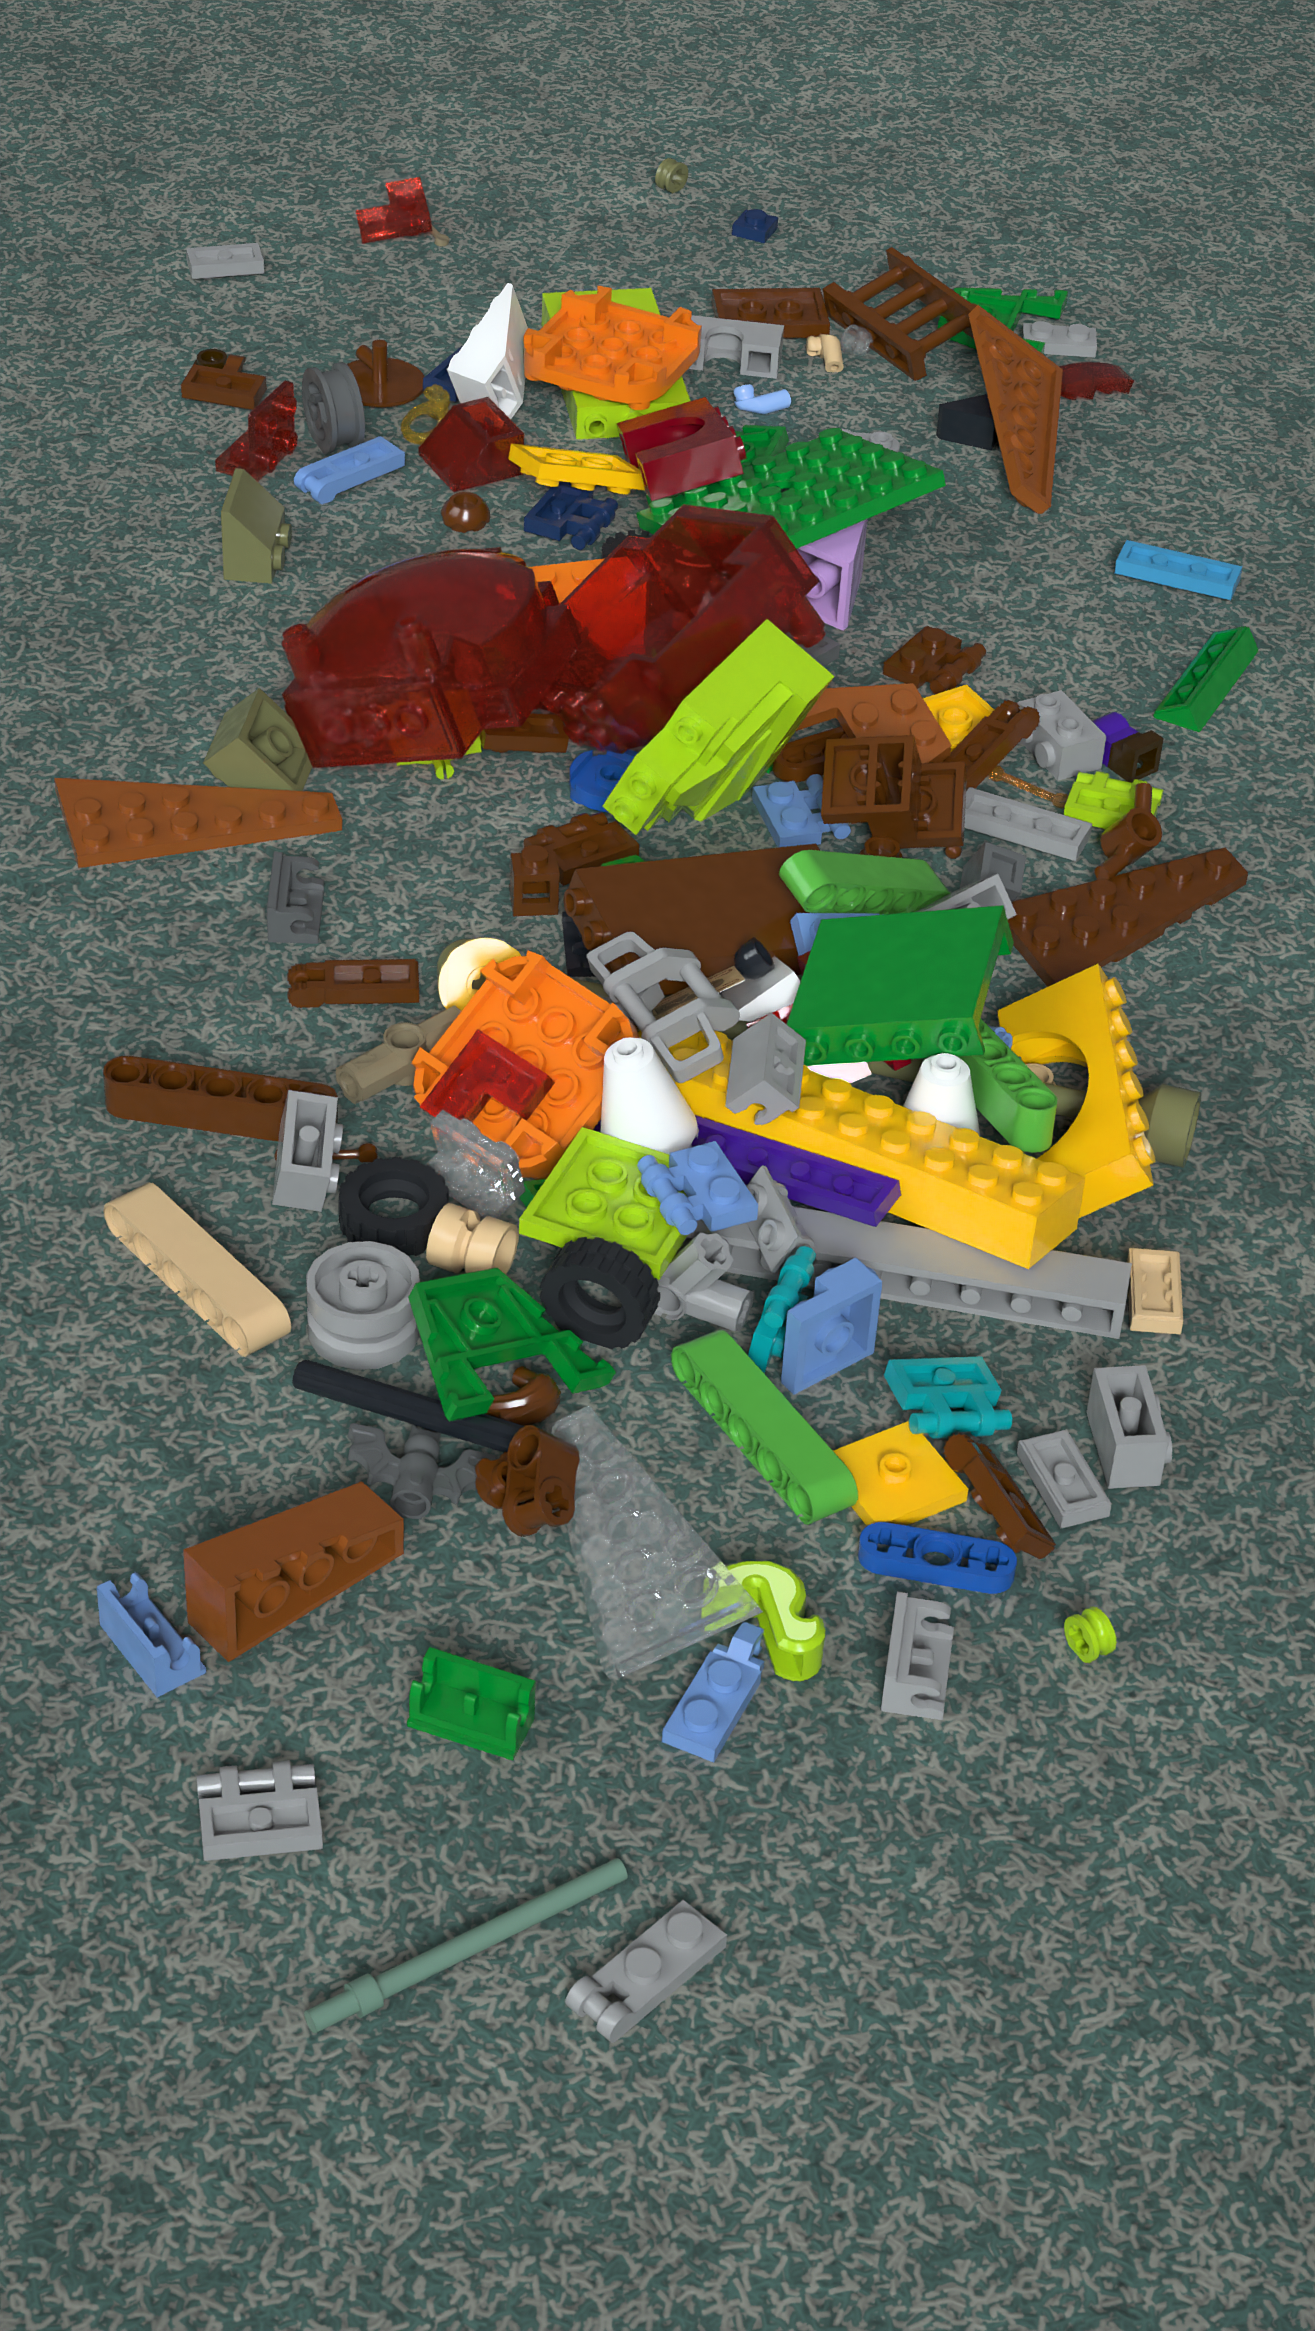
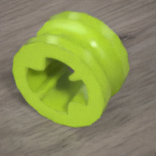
[1064,1607,1117,1663]

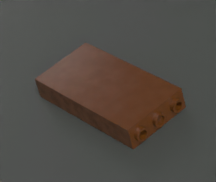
[563,843,820,995]

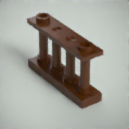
[822,247,977,381]

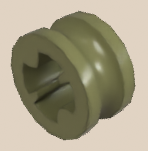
[655,158,688,194]

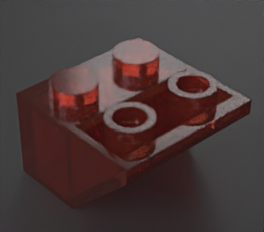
[419,397,524,492]

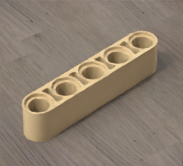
[103,1182,291,1357]

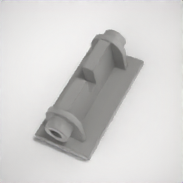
[746,1165,815,1272]

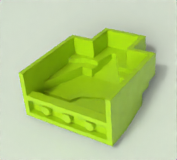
[602,619,835,835]

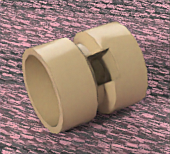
[426,1203,519,1275]

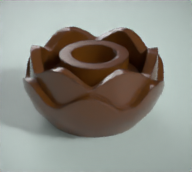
[441,492,490,533]

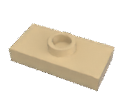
[1127,1248,1183,1335]

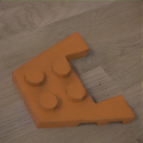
[796,683,952,824]

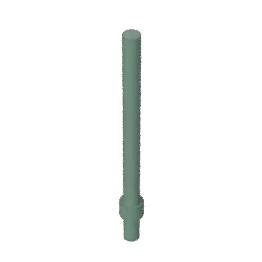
[304,1858,628,2034]

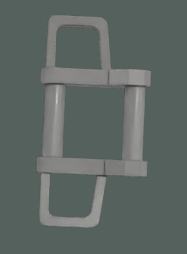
[587,932,740,1083]

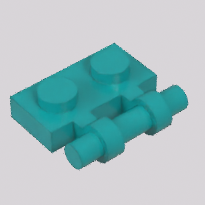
[748,1246,816,1373]
[884,1356,1012,1439]

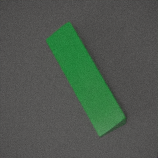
[1153,626,1258,732]

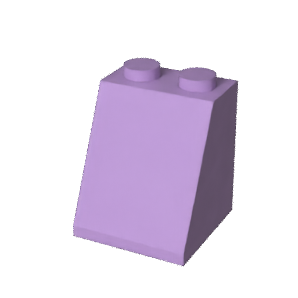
[775,519,867,630]

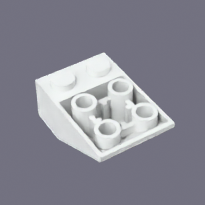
[447,283,528,430]

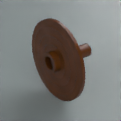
[347,340,424,407]

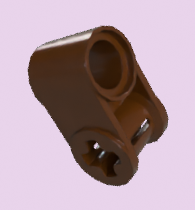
[502,1425,580,1537]

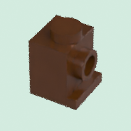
[509,845,560,917]

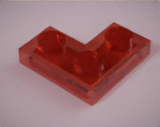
[356,177,432,244]
[420,1029,555,1137]

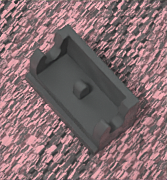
[267,852,324,944]

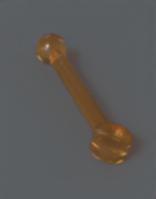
[988,765,1068,808]

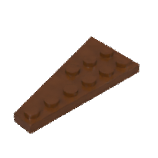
[1008,847,1248,987]

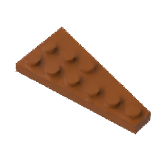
[968,305,1063,514]
[54,778,342,868]

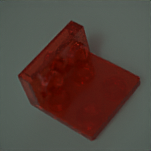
[215,380,298,482]

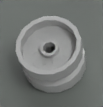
[306,1241,420,1370]

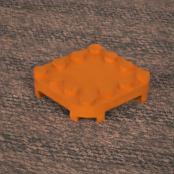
[523,286,702,410]
[411,950,640,1180]

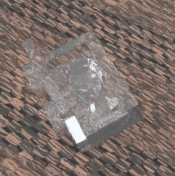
[425,1110,526,1219]

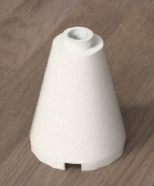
[600,1037,699,1155]
[903,1053,981,1137]

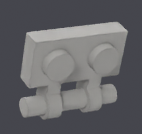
[196,1760,323,1861]

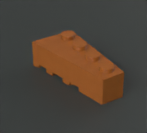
[183,1481,404,1662]

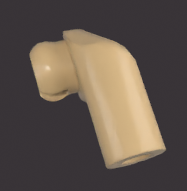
[806,334,844,372]

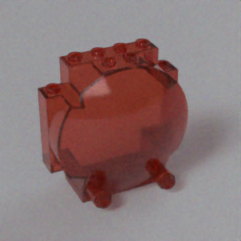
[512,504,826,754]
[281,547,582,768]

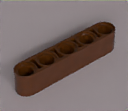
[103,1056,338,1141]

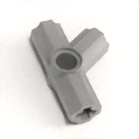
[654,1232,754,1332]

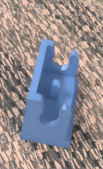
[97,1572,206,1697]

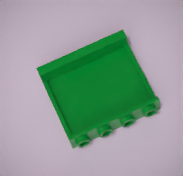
[787,905,1014,1066]

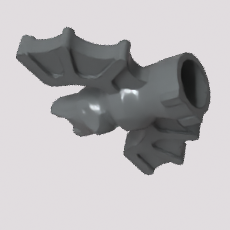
[347,1423,498,1520]

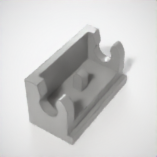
[725,1013,806,1125]
[881,1592,954,1720]

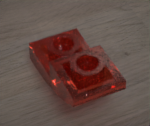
[1059,362,1135,400]

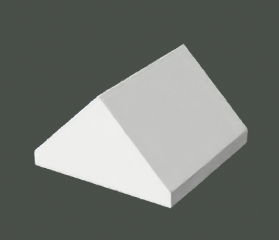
[720,956,801,1022]

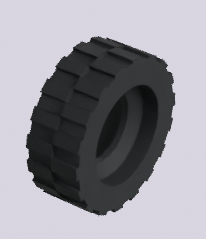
[339,1157,449,1256]
[540,1237,660,1350]

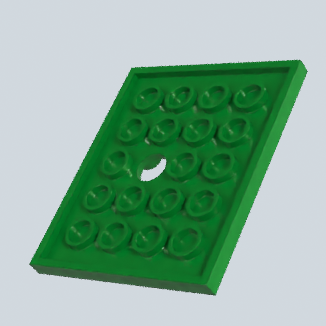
[636,428,946,574]

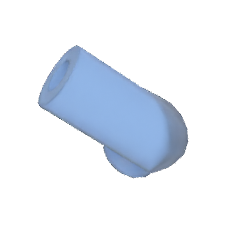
[733,384,791,414]

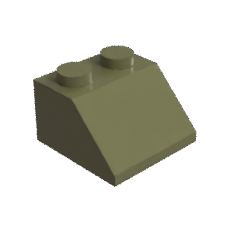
[221,468,292,584]
[203,688,320,791]

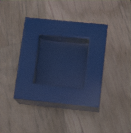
[732,209,778,243]

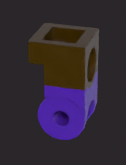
[1092,712,1164,783]

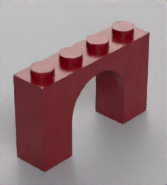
[616,397,747,501]

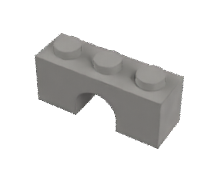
[688,315,784,379]

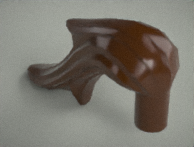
[424,1366,561,1432]

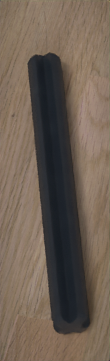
[292,1360,524,1453]

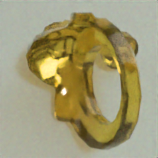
[401,384,454,445]

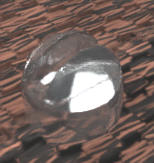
[841,325,873,357]

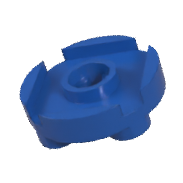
[569,747,638,813]

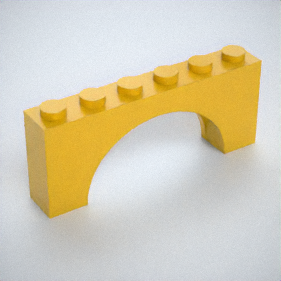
[997,964,1155,1218]

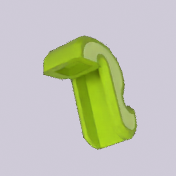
[703,1561,826,1681]

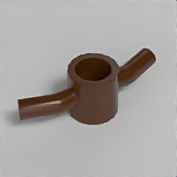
[1094,783,1162,880]

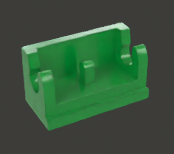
[407,1647,536,1761]

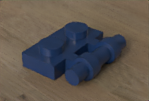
[524,481,618,550]

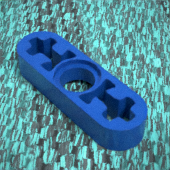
[858,1522,1017,1594]

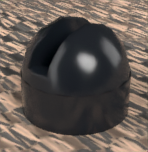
[734,937,775,980]

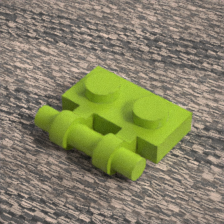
[1064,771,1164,829]

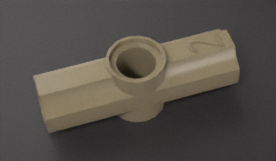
[336,1006,461,1104]

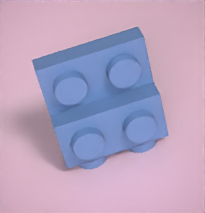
[781,1258,882,1395]

